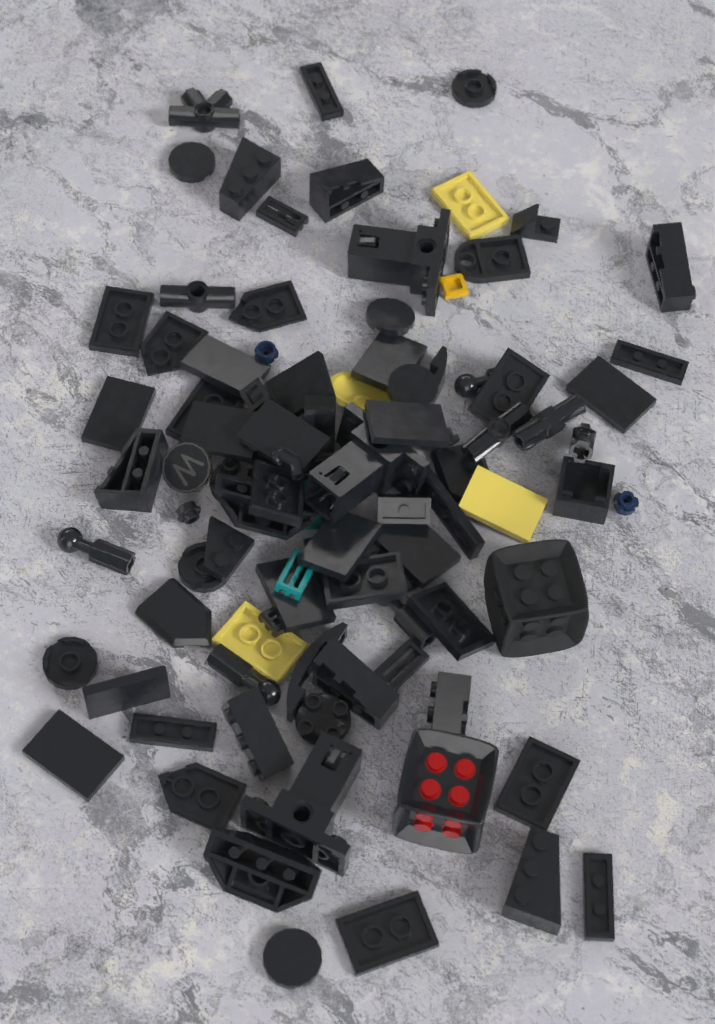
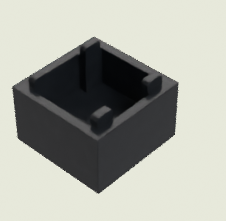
[553,456,615,525]

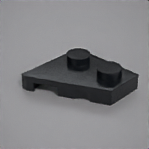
[203,516,255,584]

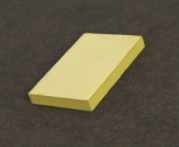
[430,170,510,241]
[459,465,548,543]
[211,601,310,685]

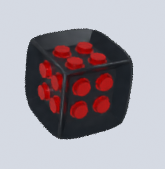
[391,728,499,854]

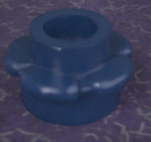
[254,341,279,364]
[613,491,639,516]

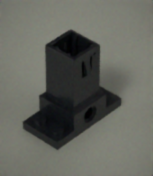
[347,208,451,317]
[304,402,430,524]
[240,732,362,877]

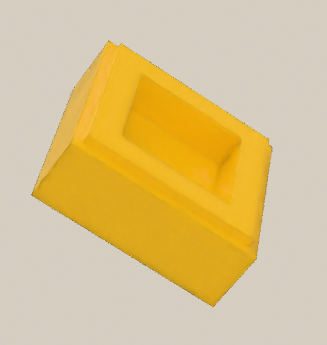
[440,273,469,300]

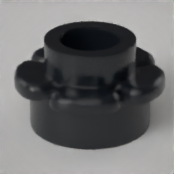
[176,501,201,525]

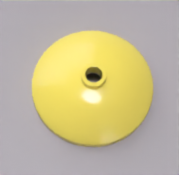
[330,371,390,412]

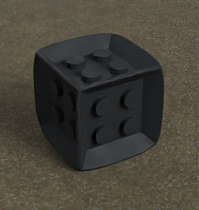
[484,539,589,658]

